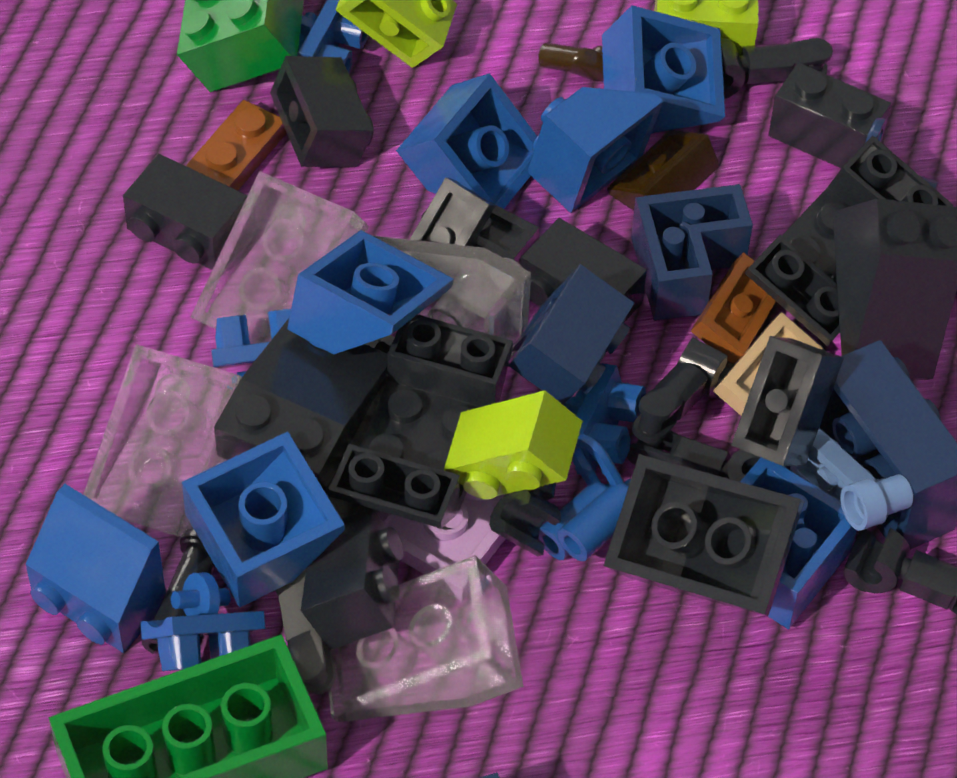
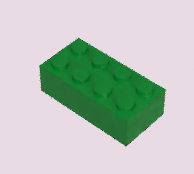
[177,0,304,92]
[48,634,328,778]

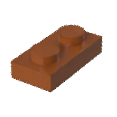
[186,100,287,191]
[690,253,776,363]

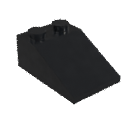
[833,199,957,380]
[214,318,388,491]
[603,454,805,616]

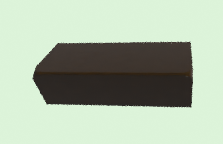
[607,129,719,211]

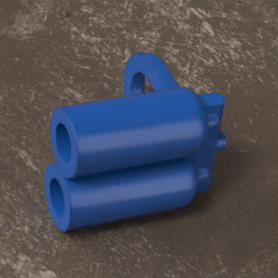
[539,434,631,562]

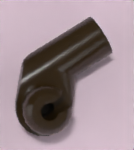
[538,43,603,81]

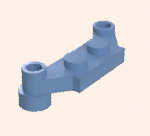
[790,428,913,532]

